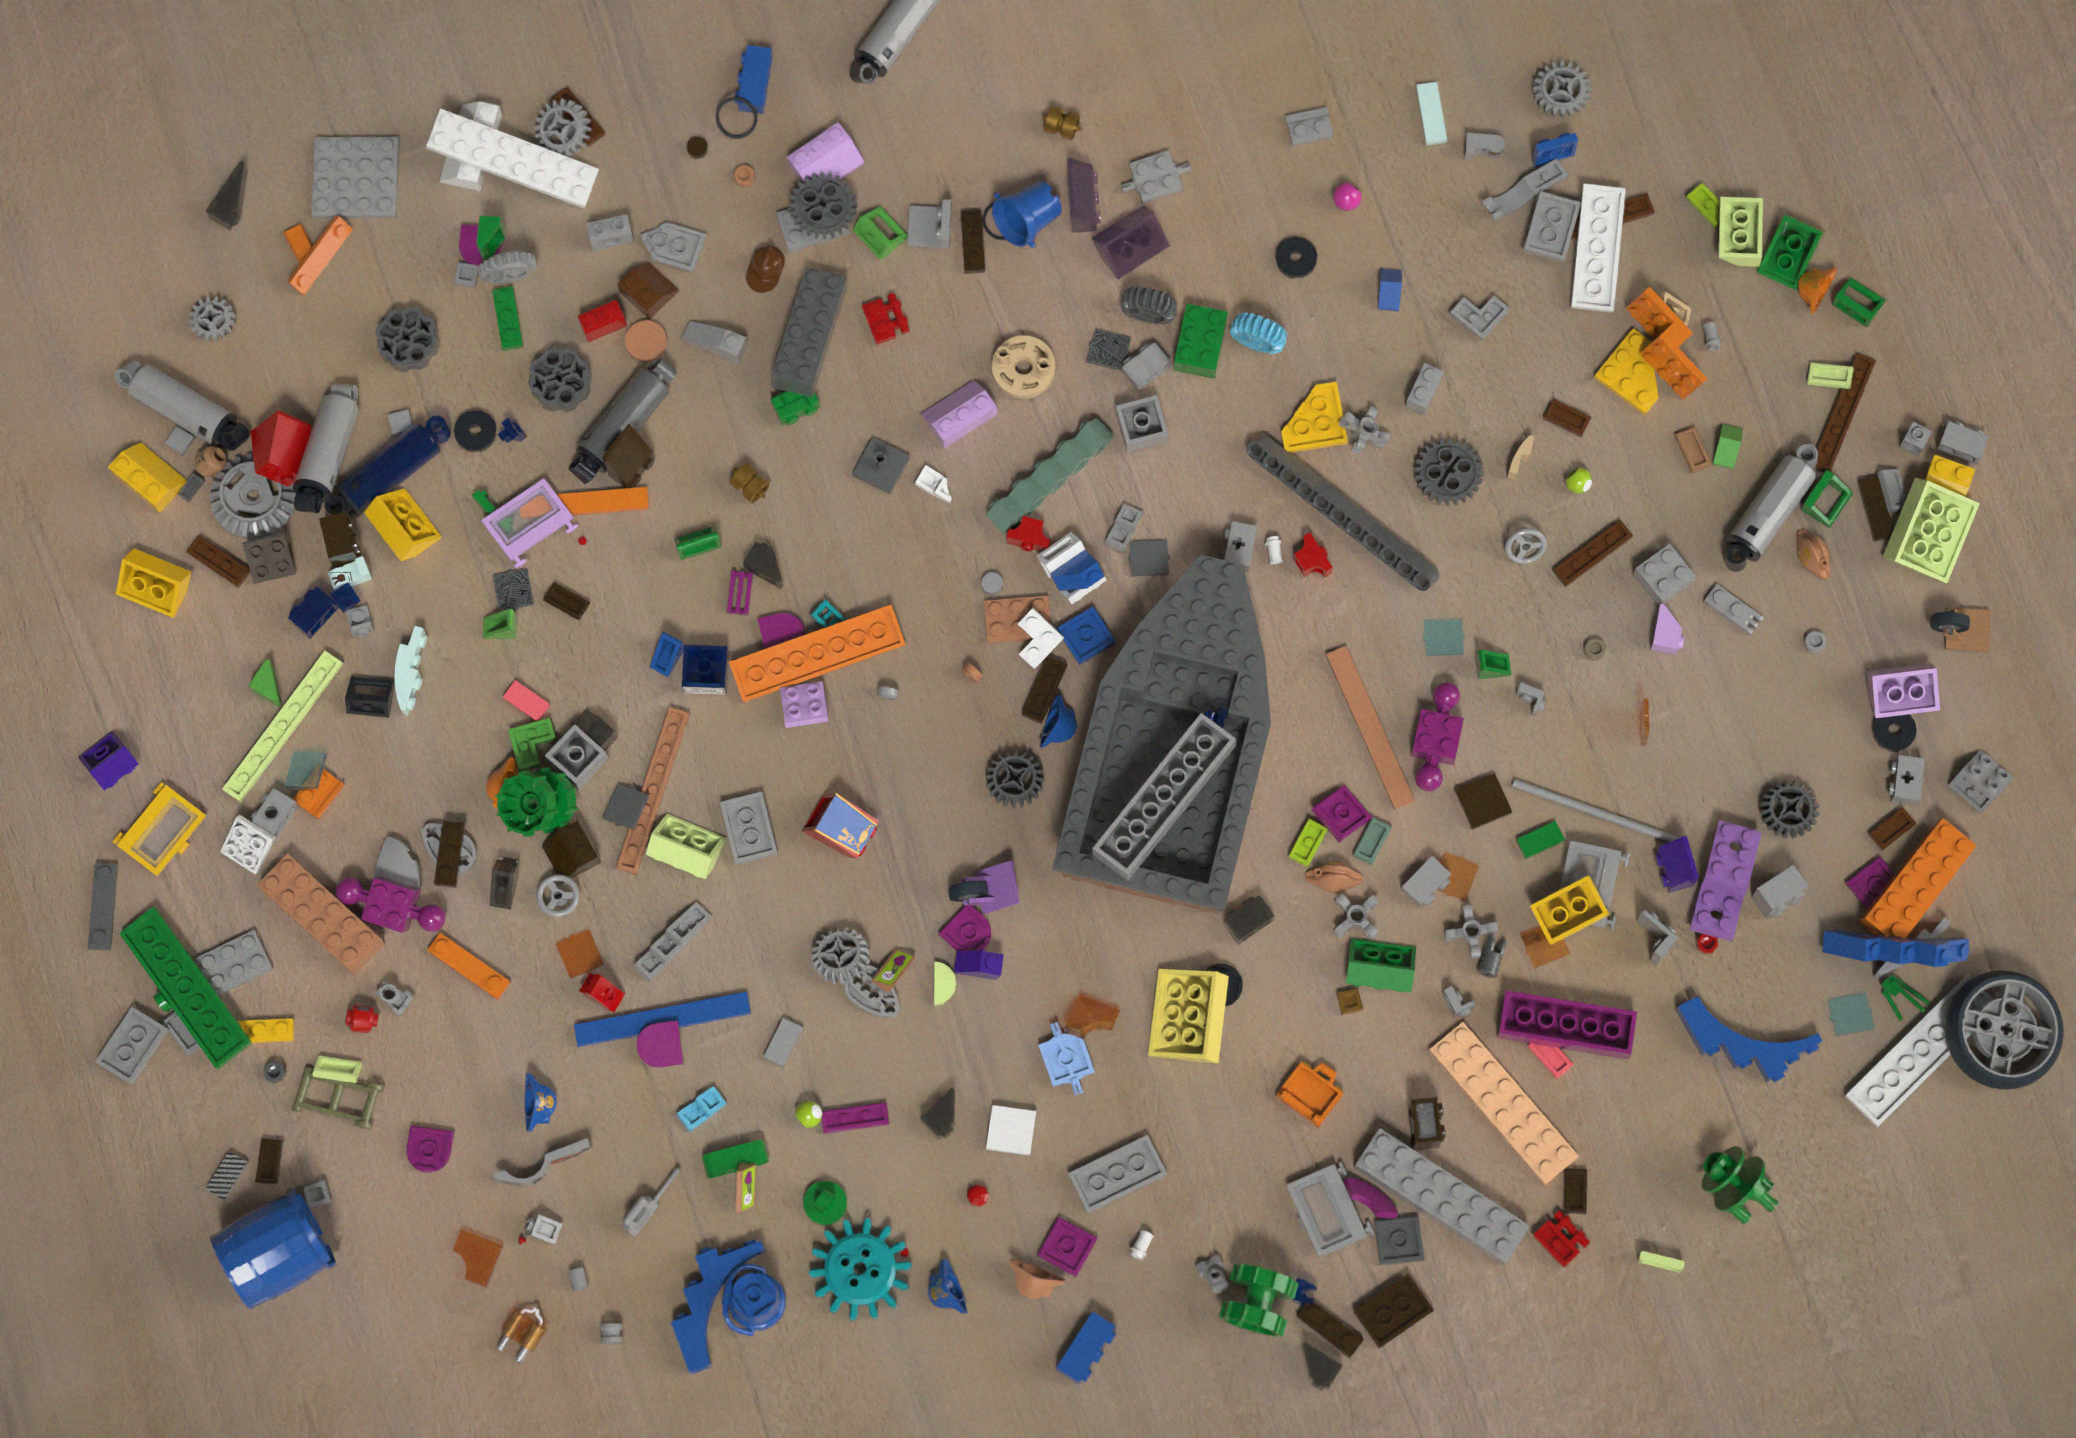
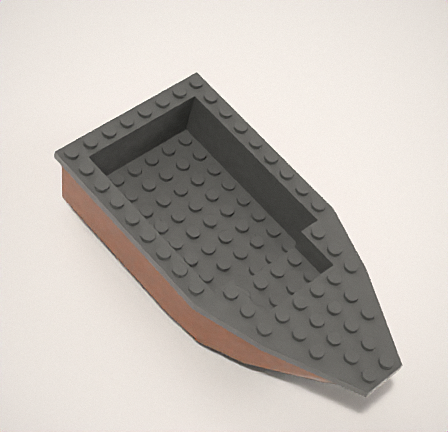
[1052,555,1271,914]

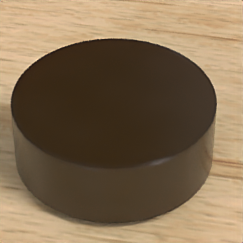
[687,137,708,159]

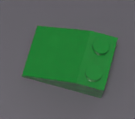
[1757,214,1826,290]

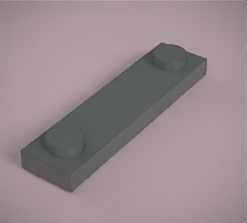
[88,863,118,951]

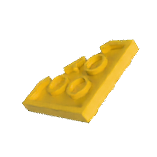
[1594,328,1659,415]
[1281,382,1348,453]

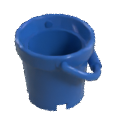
[992,181,1061,248]
[721,1264,786,1336]

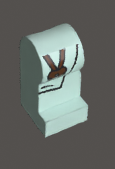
[328,556,372,591]

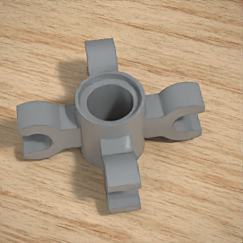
[1339,406,1390,454]
[1334,894,1379,940]
[1444,904,1499,959]

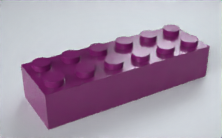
[1497,990,1637,1059]

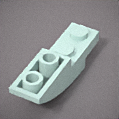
[394,626,427,716]

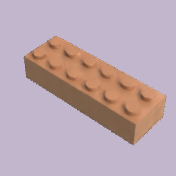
[257,853,385,976]

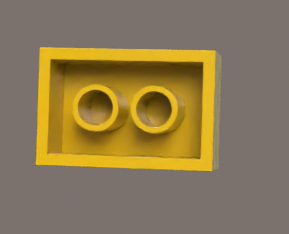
[1530,875,1610,945]

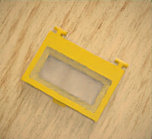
[112,782,206,876]

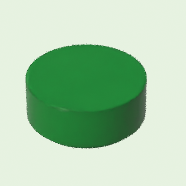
[154,991,172,1012]

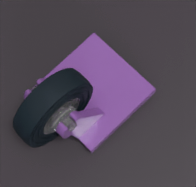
[948,861,1020,914]

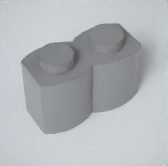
[1122,343,1171,391]

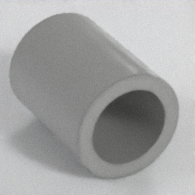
[569,1268,588,1291]

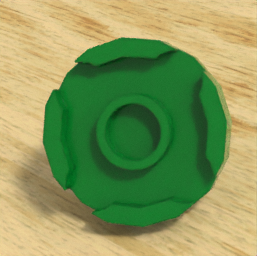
[803,1181,847,1226]

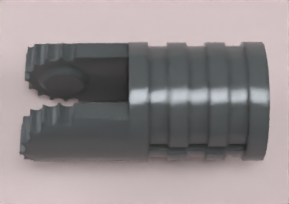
[1478,934,1507,978]

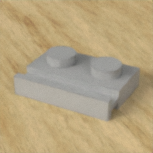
[1285,107,1333,147]

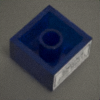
[682,645,729,695]

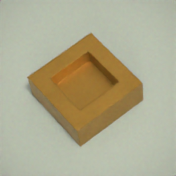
[1336,988,1363,1015]

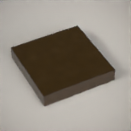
[1455,773,1512,830]

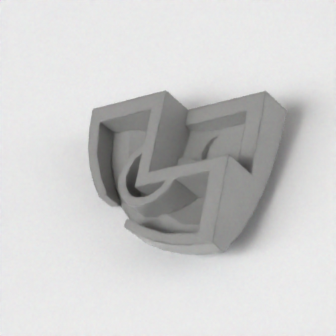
[374,836,420,887]

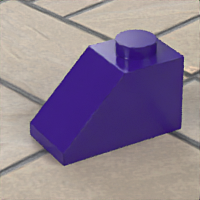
[953,951,1004,980]

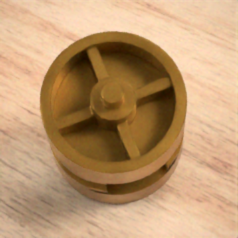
[1042,105,1082,141]
[729,463,770,504]

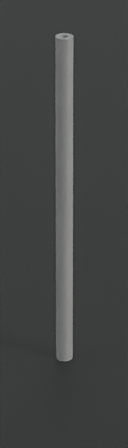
[1512,779,1680,843]

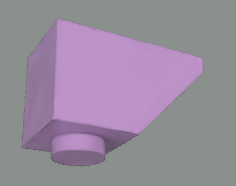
[1650,603,1685,655]

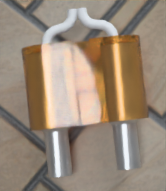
[496,1307,547,1363]

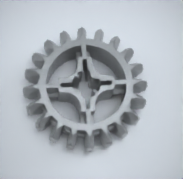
[811,927,870,985]

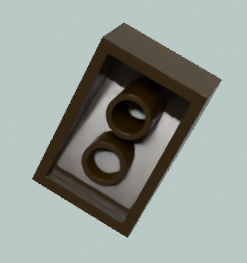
[602,424,655,488]

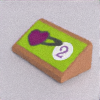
[871,949,916,994]
[735,1163,756,1213]

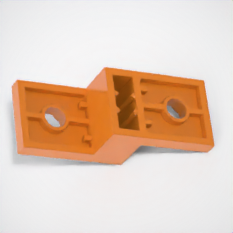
[1625,286,1708,400]

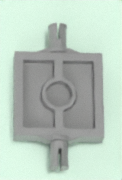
[1121,150,1191,204]

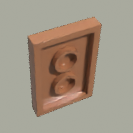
[984,596,1050,644]

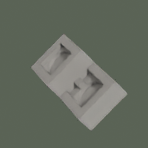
[1105,504,1143,553]

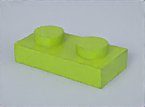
[1686,183,1720,228]
[1289,819,1328,868]

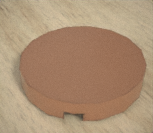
[625,320,668,362]

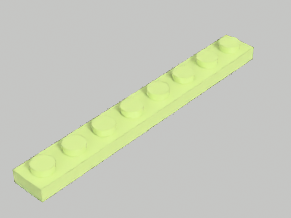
[222,651,343,803]

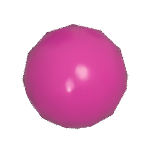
[1333,182,1362,211]

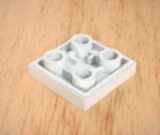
[220,815,275,874]
[986,1105,1036,1156]

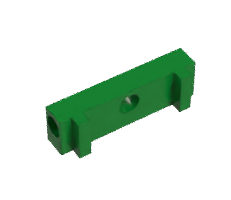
[472,490,514,535]

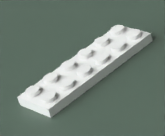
[1571,184,1626,313]

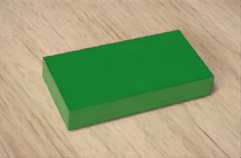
[1516,821,1565,860]

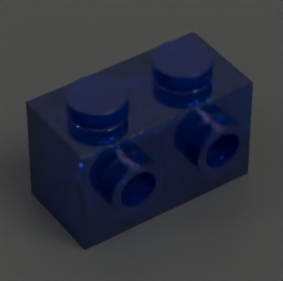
[288,586,339,639]

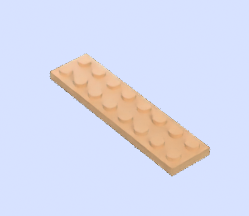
[1429,1022,1579,1185]

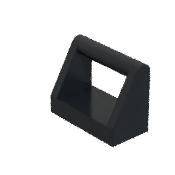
[345,676,395,718]

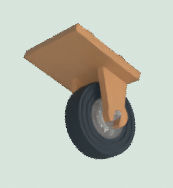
[1930,607,1991,653]

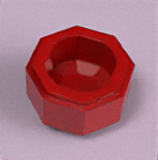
[1696,934,1718,955]
[967,1184,989,1208]

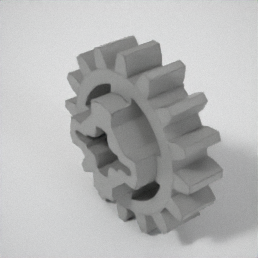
[189,296,236,342]

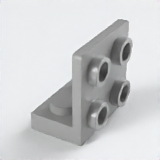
[907,200,952,248]
[1948,750,2014,814]
[1637,910,1678,966]

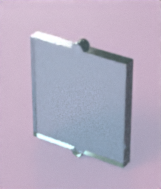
[1423,619,1465,656]
[284,750,327,790]
[1828,993,1874,1036]

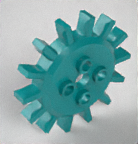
[809,1218,912,1321]

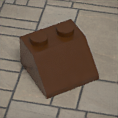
[617,263,679,320]

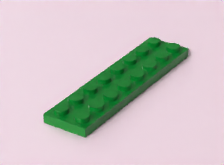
[119,906,253,1070]

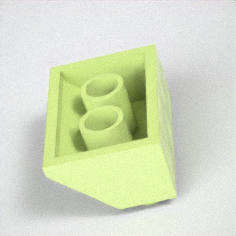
[1719,197,1763,267]
[646,813,726,879]

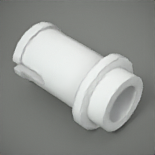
[1265,536,1283,565]
[1130,1230,1154,1260]

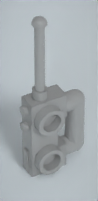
[622,1168,680,1238]

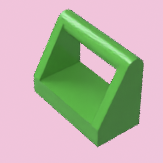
[853,206,908,260]

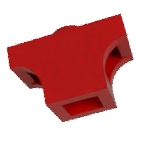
[1006,516,1050,552]
[1293,532,1333,578]
[579,972,625,1013]

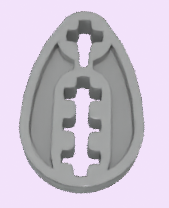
[422,823,477,876]
[845,965,900,1019]

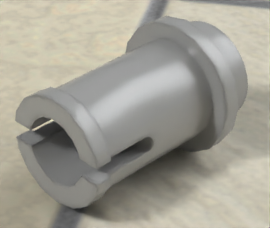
[1702,322,1722,351]

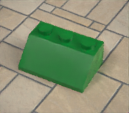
[1346,938,1416,992]

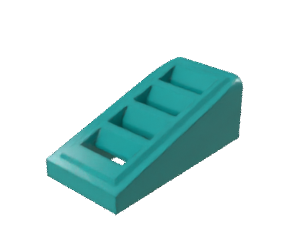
[809,599,847,628]

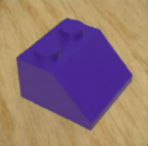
[78,731,139,791]
[1654,836,1699,893]

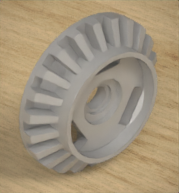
[209,454,296,539]

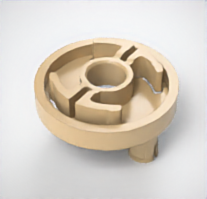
[992,335,1055,399]

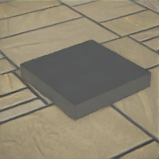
[1374,1216,1424,1266]

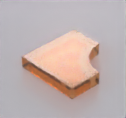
[1063,994,1120,1039]
[453,1230,503,1288]

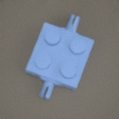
[1038,1022,1095,1095]

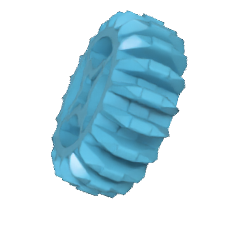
[1230,313,1287,354]

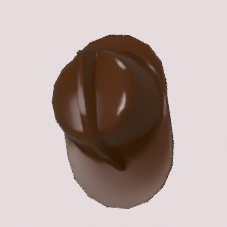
[746,245,785,293]

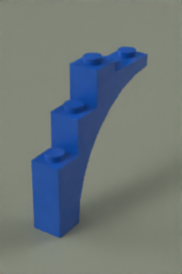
[1822,929,1969,967]
[1676,996,1823,1083]
[671,1239,765,1375]

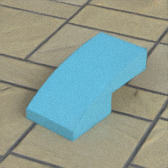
[676,1086,727,1133]

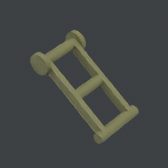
[292,1067,384,1130]

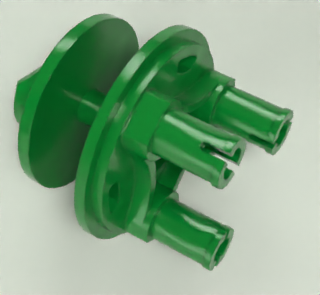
[1701,1146,1778,1224]

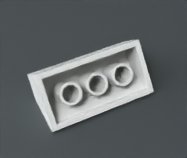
[440,101,502,191]

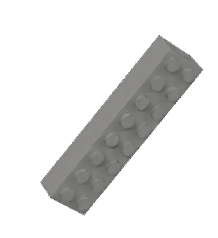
[1092,713,1236,881]
[1354,1128,1530,1266]

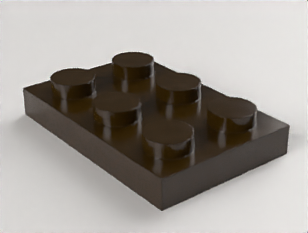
[1353,1274,1434,1349]

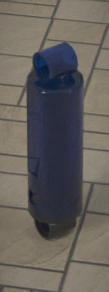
[325,415,451,518]

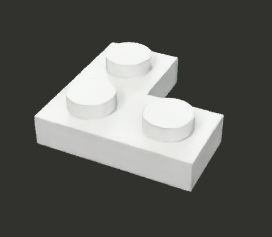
[1018,608,1064,669]

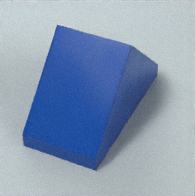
[1378,269,1402,311]
[650,632,685,677]

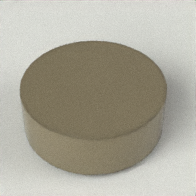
[1584,638,1606,661]

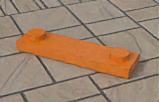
[287,216,353,295]
[427,933,511,1000]

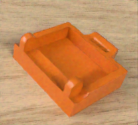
[1276,1062,1344,1128]

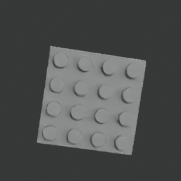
[312,137,399,219]

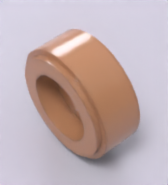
[734,165,755,187]
[962,662,983,683]

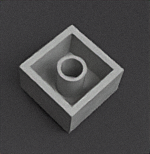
[1116,395,1168,453]
[1633,544,1696,607]
[545,725,609,790]
[1751,865,1809,919]

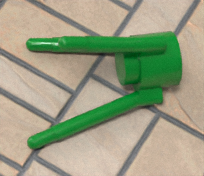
[1881,974,1930,1021]

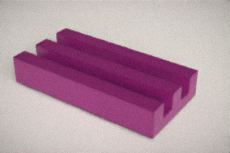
[727,570,753,615]

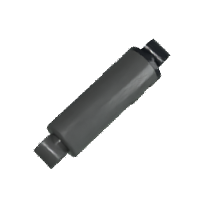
[568,357,677,484]

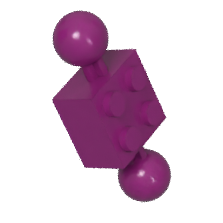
[1411,682,1464,792]
[336,876,446,933]

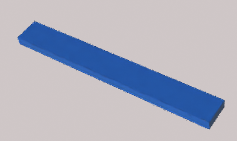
[574,992,751,1047]

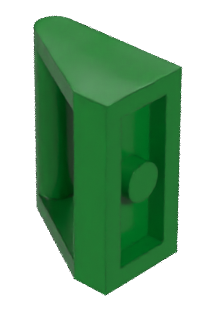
[477,216,506,261]
[1832,277,1886,328]
[1801,470,1853,528]
[674,526,722,561]

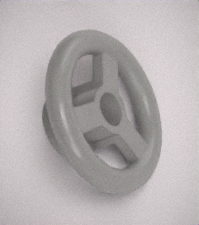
[1505,528,1547,564]
[536,874,580,917]

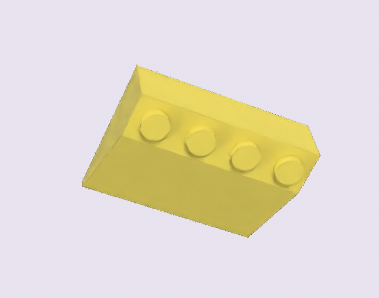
[1148,969,1229,1063]

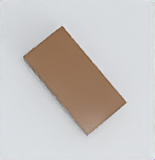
[1674,427,1712,474]

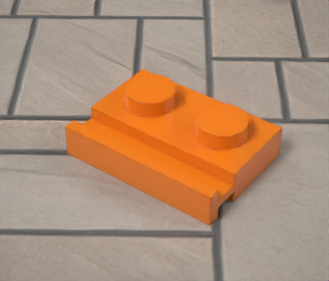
[293,766,345,819]

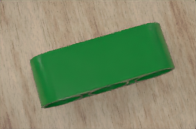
[702,1140,769,1178]

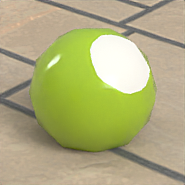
[1565,467,1592,494]
[795,1100,822,1128]

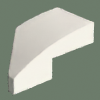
[914,465,951,503]

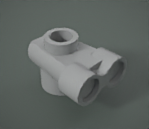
[376,981,415,1017]
[1196,1255,1229,1294]

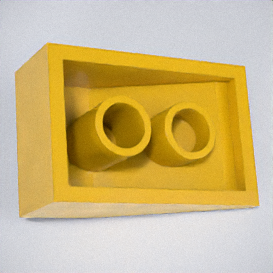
[1924,455,1975,497]

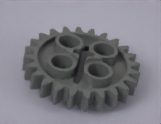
[789,172,857,240]
[1414,438,1484,507]

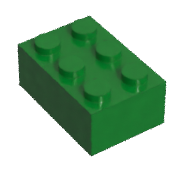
[1174,303,1228,379]

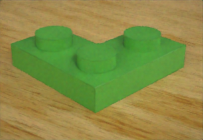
[508,718,556,772]

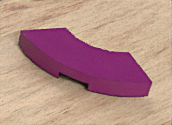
[1343,1177,1398,1219]

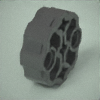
[375,307,440,372]
[528,348,592,412]

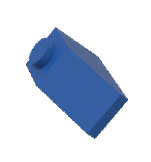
[1050,550,1104,591]

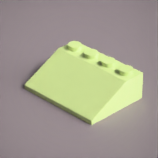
[1882,478,1980,583]

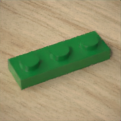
[492,286,524,351]

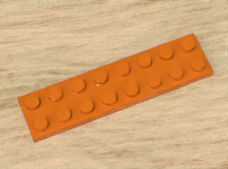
[729,604,906,703]

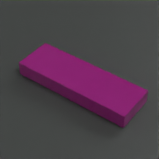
[822,1102,889,1134]

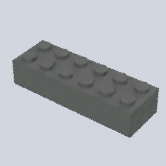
[771,267,847,397]

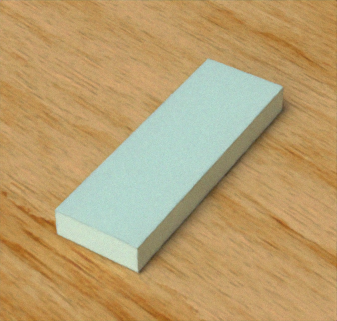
[1416,82,1447,145]

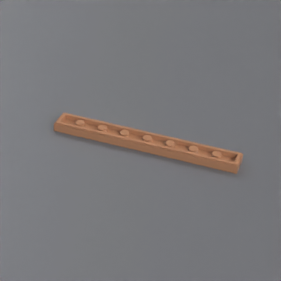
[1326,646,1415,810]
[616,706,690,875]

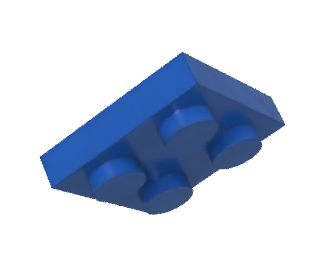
[1532,133,1578,167]
[1056,607,1116,665]

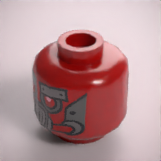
[345,1004,378,1033]

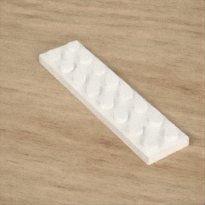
[426,109,599,209]
[1845,974,1993,1128]

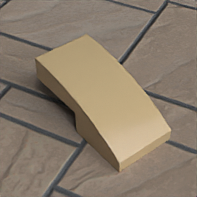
[1507,435,1534,480]

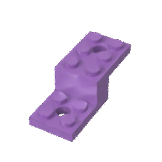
[1689,820,1762,942]

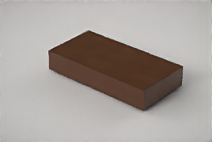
[1543,399,1591,437]
[1868,807,1917,851]

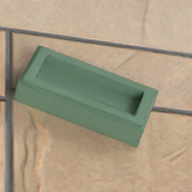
[1353,817,1392,866]

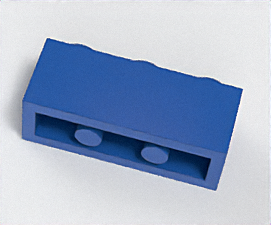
[735,45,773,114]
[1056,1312,1117,1385]

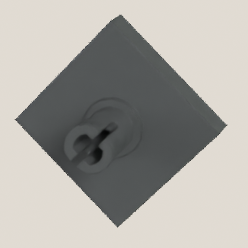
[853,438,910,494]

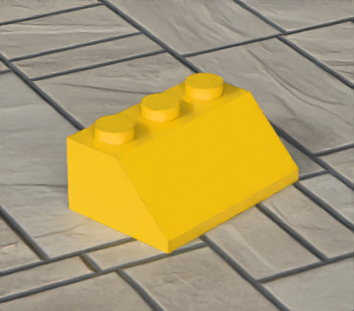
[108,442,187,513]
[364,488,442,561]
[116,548,192,618]

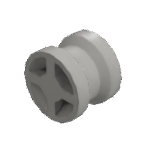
[600,1323,622,1344]

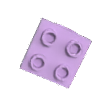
[780,681,828,728]

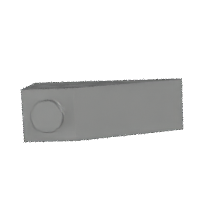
[681,321,748,364]

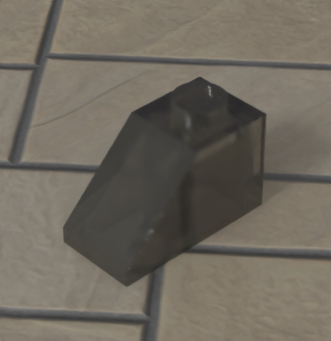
[743,542,783,589]
[571,709,618,751]
[489,856,520,910]
[920,1088,956,1140]
[1302,1342,1343,1391]

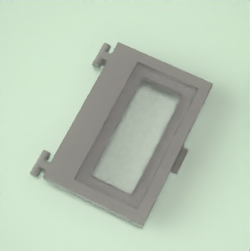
[1559,841,1630,930]
[1286,1162,1375,1258]

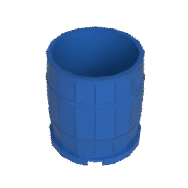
[210,1187,336,1310]

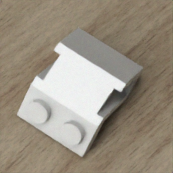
[1037,532,1106,604]

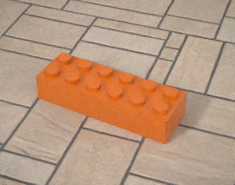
[1858,818,1977,938]

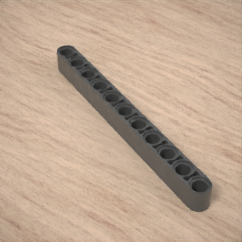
[1247,435,1439,591]

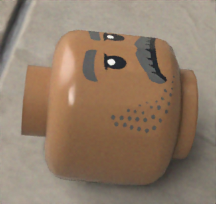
[194,446,226,477]

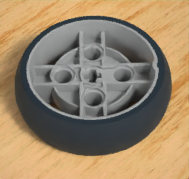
[1945,970,2064,1090]

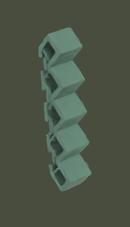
[986,418,1114,533]

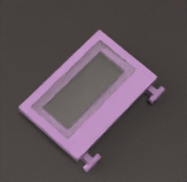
[481,478,578,568]

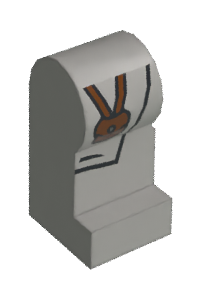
[1465,133,1505,160]

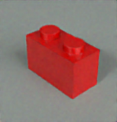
[577,300,627,343]

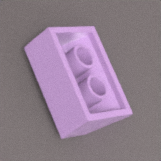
[787,123,864,198]
[921,380,997,448]
[1867,663,1940,718]

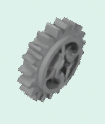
[1533,61,1592,119]
[534,99,592,157]
[478,251,537,284]

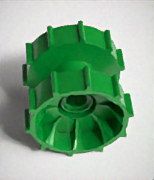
[495,767,578,837]
[1219,1263,1299,1338]

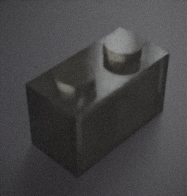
[1223,895,1275,945]

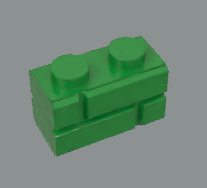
[770,391,820,426]

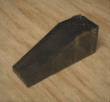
[206,161,248,230]

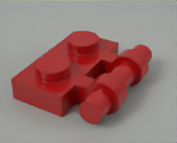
[861,293,910,345]
[1533,1210,1591,1268]

